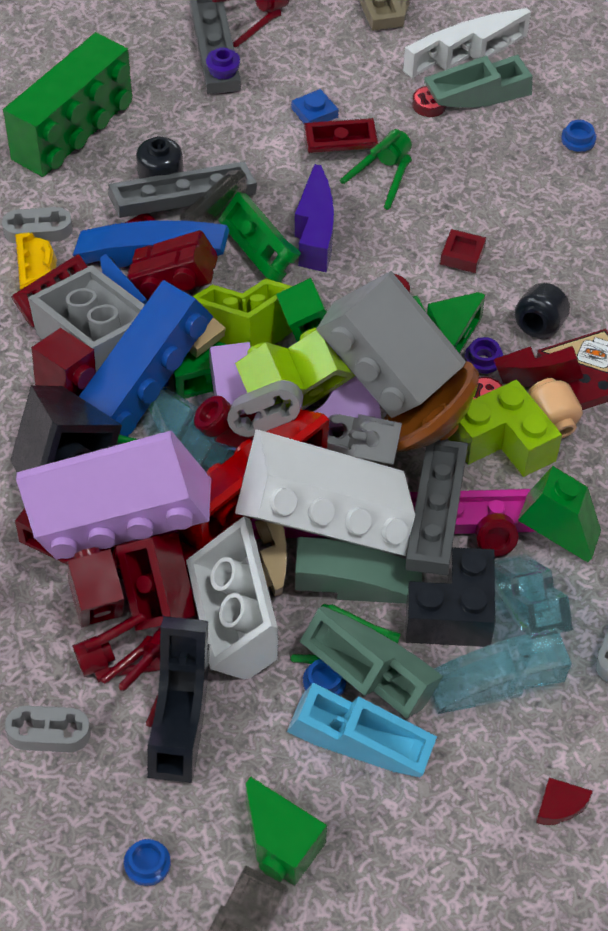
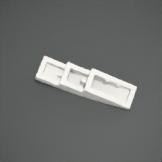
[403,8,531,78]

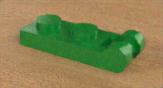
[218,191,301,283]

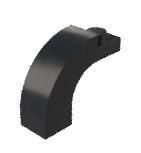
[147,616,210,783]

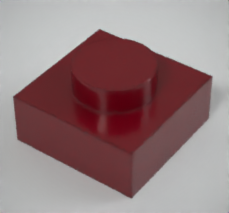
[440,229,486,273]

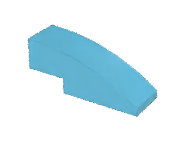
[287,683,437,777]

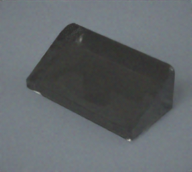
[179,170,247,223]

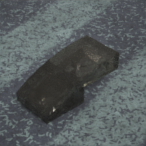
[208,865,289,931]

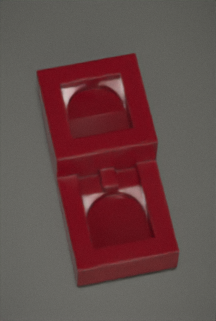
[494,346,584,387]

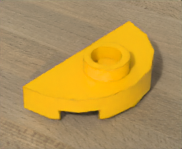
[15,232,57,290]

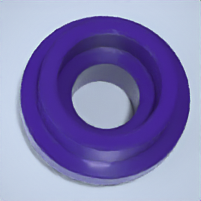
[206,48,240,80]
[465,337,503,374]

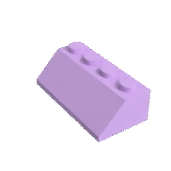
[16,431,211,560]

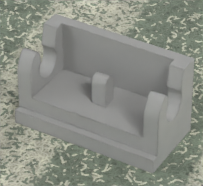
[327,414,402,464]

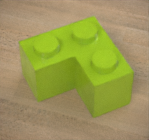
[193,278,292,347]
[235,328,355,410]
[448,379,562,477]

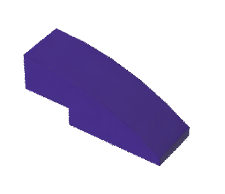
[294,164,334,273]

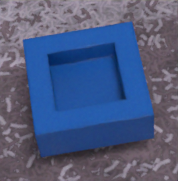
[291,89,339,123]

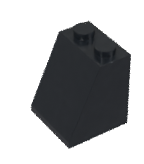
[10,385,122,472]

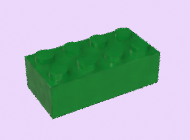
[3,32,133,177]

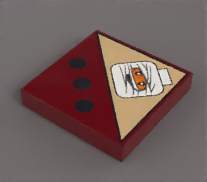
[536,329,608,410]

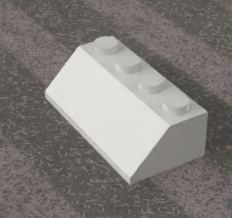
[235,430,415,556]

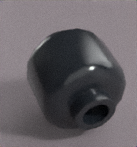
[136,136,184,179]
[515,282,570,339]

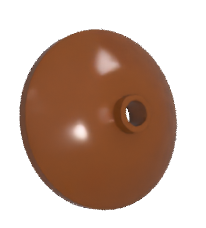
[384,361,479,452]

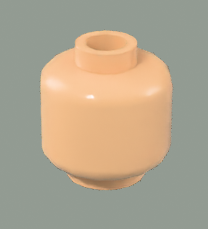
[528,378,583,438]

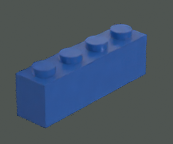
[79,280,214,444]

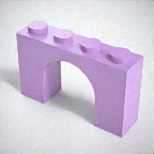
[208,342,382,452]

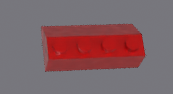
[177,409,329,550]

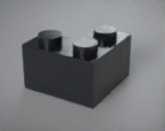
[405,547,496,647]

